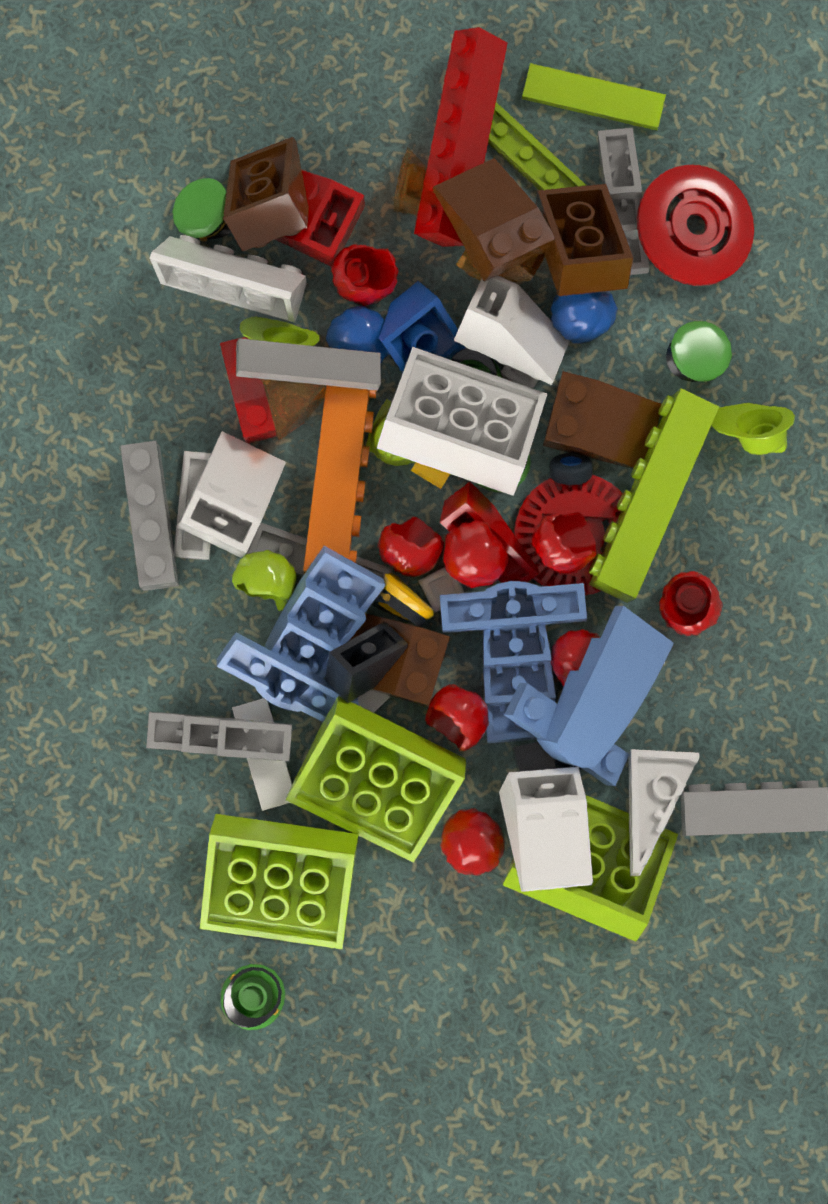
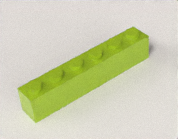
[589,388,719,603]

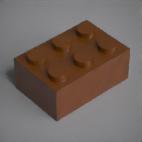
[536,184,633,296]

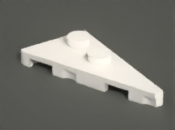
[628,749,699,876]

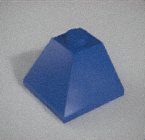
[379,281,466,374]

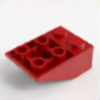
[275,170,365,267]

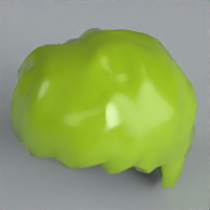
[232,550,296,611]

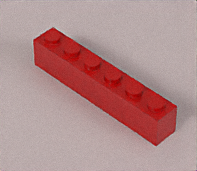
[414,27,508,247]

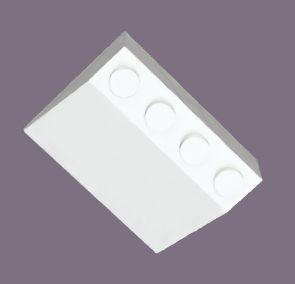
[150,235,307,323]
[377,347,547,496]

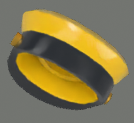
[372,573,435,627]

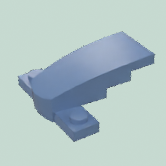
[216,546,385,722]
[440,581,587,743]
[504,606,674,786]

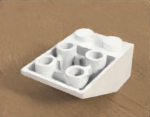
[454,276,570,385]
[177,431,286,558]
[499,767,593,892]

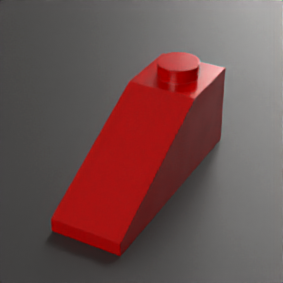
[220,337,280,444]
[440,482,539,583]

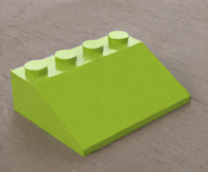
[286,696,466,863]
[503,795,678,942]
[200,814,359,949]

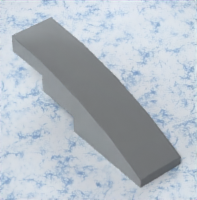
[597,127,649,275]
[146,711,292,761]

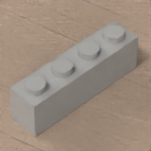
[120,441,179,591]
[680,780,828,836]

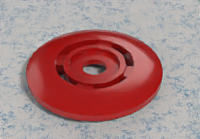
[637,165,754,286]
[514,475,623,596]

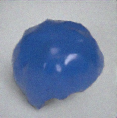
[550,291,618,344]
[326,306,389,363]

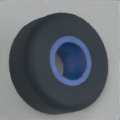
[550,453,592,485]

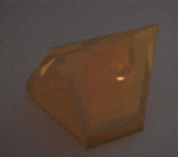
[394,147,427,216]
[259,379,326,441]

